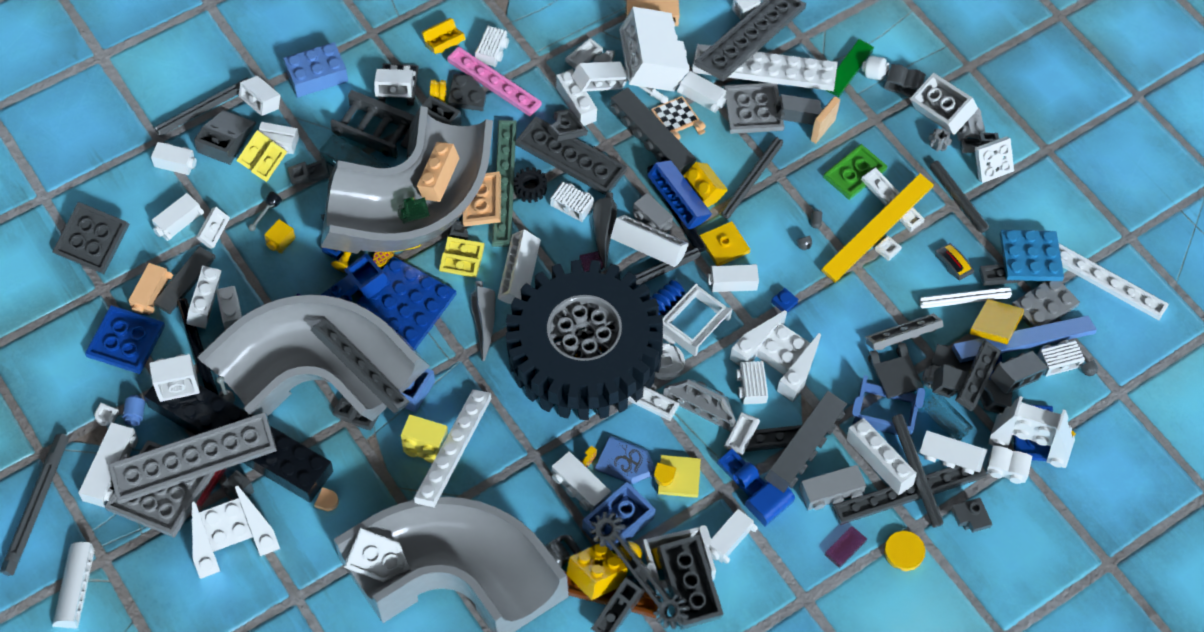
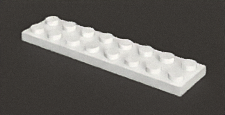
[692,44,838,91]

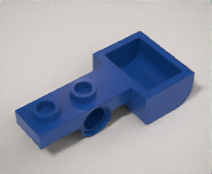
[321,253,388,302]
[717,449,795,527]

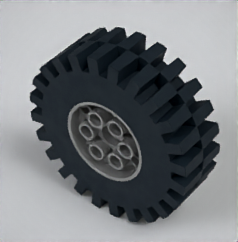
[506,260,663,420]

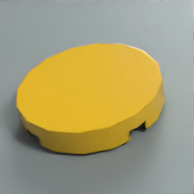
[884,531,926,571]

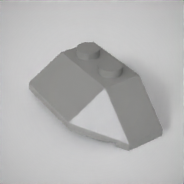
[663,379,736,432]

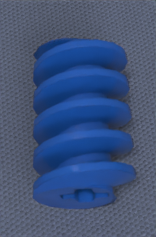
[650,280,685,316]

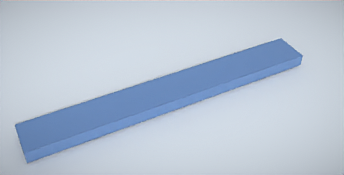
[952,316,1097,363]

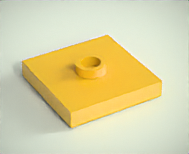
[700,221,750,266]

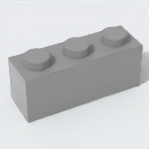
[799,465,866,510]

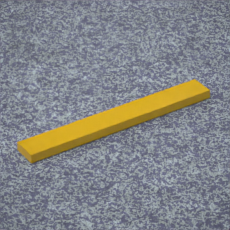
[821,173,934,283]

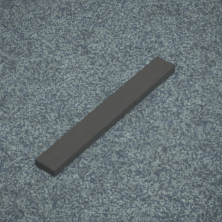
[832,465,987,525]

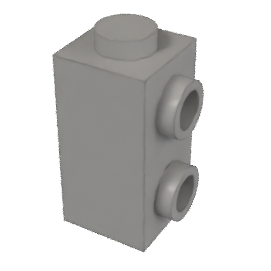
[633,193,673,233]

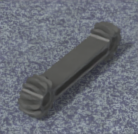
[590,512,689,629]

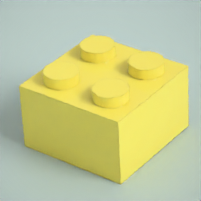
[401,414,448,463]

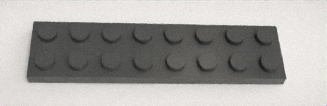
[694,0,806,81]

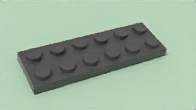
[515,116,627,195]

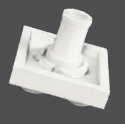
[975,136,1014,183]

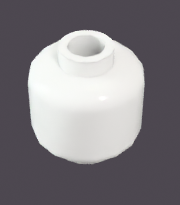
[862,56,890,80]

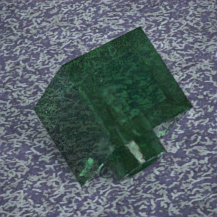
[398,197,430,224]

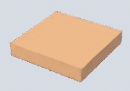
[811,96,840,144]

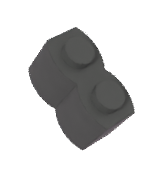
[884,64,926,97]

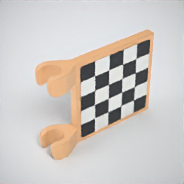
[651,96,706,140]

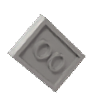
[1012,281,1080,328]

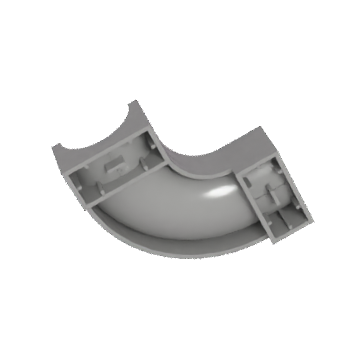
[321,106,493,254]
[197,295,430,421]
[333,497,569,632]

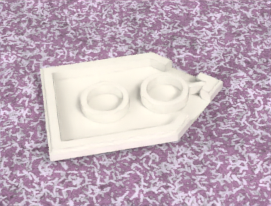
[344,528,410,582]

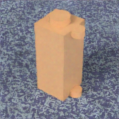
[128,263,173,315]

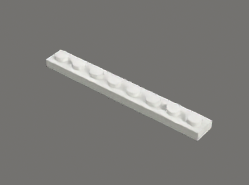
[414,389,491,507]

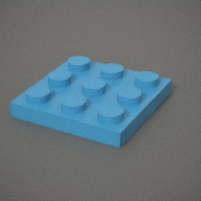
[1000,230,1064,281]

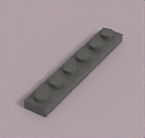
[311,319,410,414]

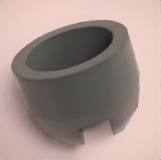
[796,236,812,250]
[1080,360,1098,376]

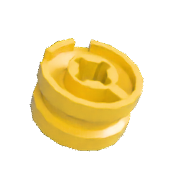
[430,80,446,103]

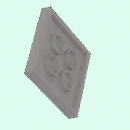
[724,83,784,134]

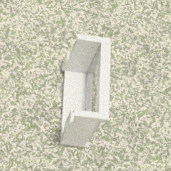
[663,283,732,356]
[642,525,716,593]

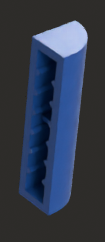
[647,160,712,229]

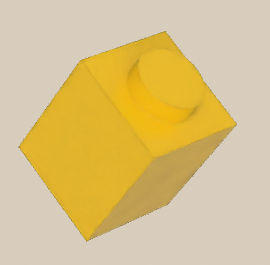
[264,219,295,253]

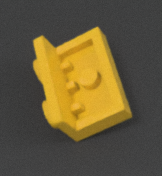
[422,18,465,54]

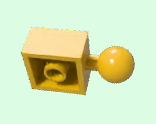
[566,541,642,600]

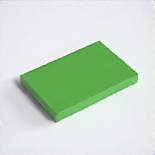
[823,144,888,200]

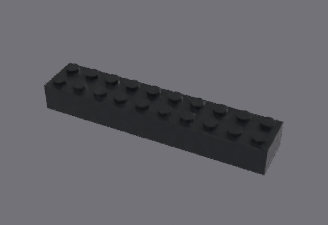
[144,384,334,503]

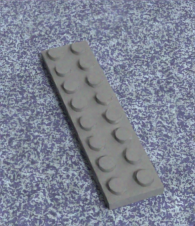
[109,412,277,504]

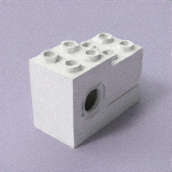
[619,7,689,91]

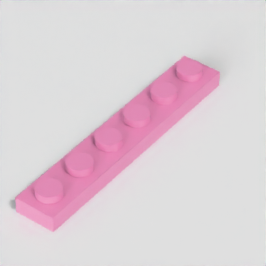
[447,47,542,117]

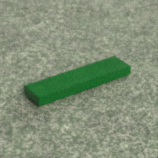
[826,39,874,97]

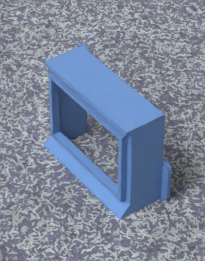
[852,375,925,436]

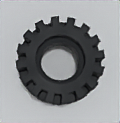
[514,167,547,203]

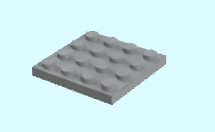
[105,440,215,538]

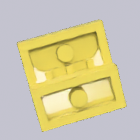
[236,130,287,182]
[439,237,485,278]

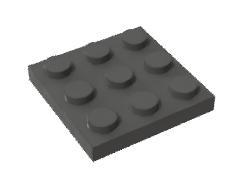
[52,202,130,274]

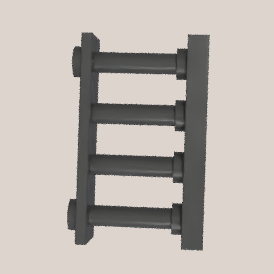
[330,90,415,158]

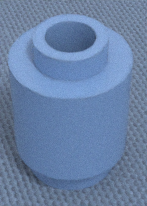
[122,395,145,426]

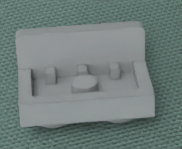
[957,108,986,141]

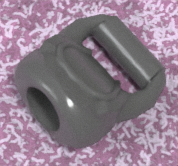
[545,535,581,567]

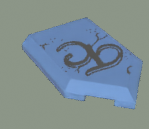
[595,436,656,485]

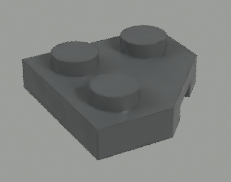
[448,74,486,111]

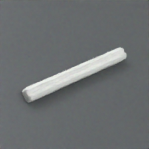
[919,287,1012,308]

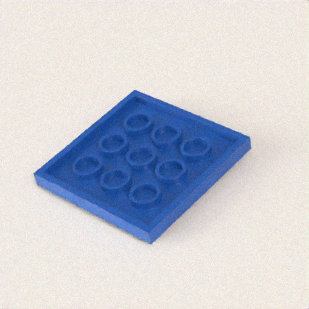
[356,256,456,350]

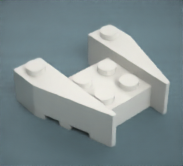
[730,310,821,402]
[988,396,1075,468]
[192,486,280,579]

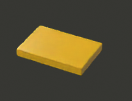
[970,299,1024,345]

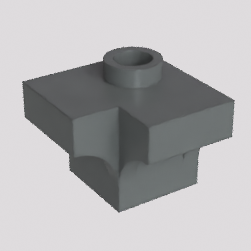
[951,497,992,533]

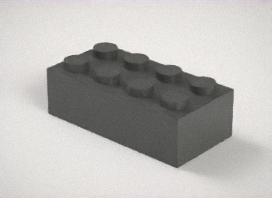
[656,535,724,630]

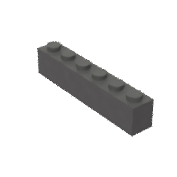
[610,87,696,175]
[764,391,847,493]

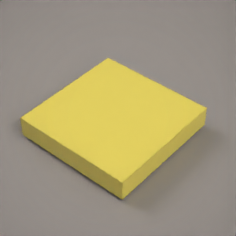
[658,455,701,498]

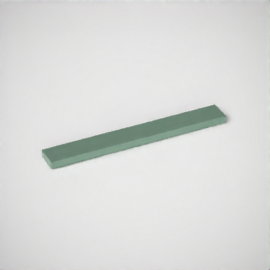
[492,120,517,247]

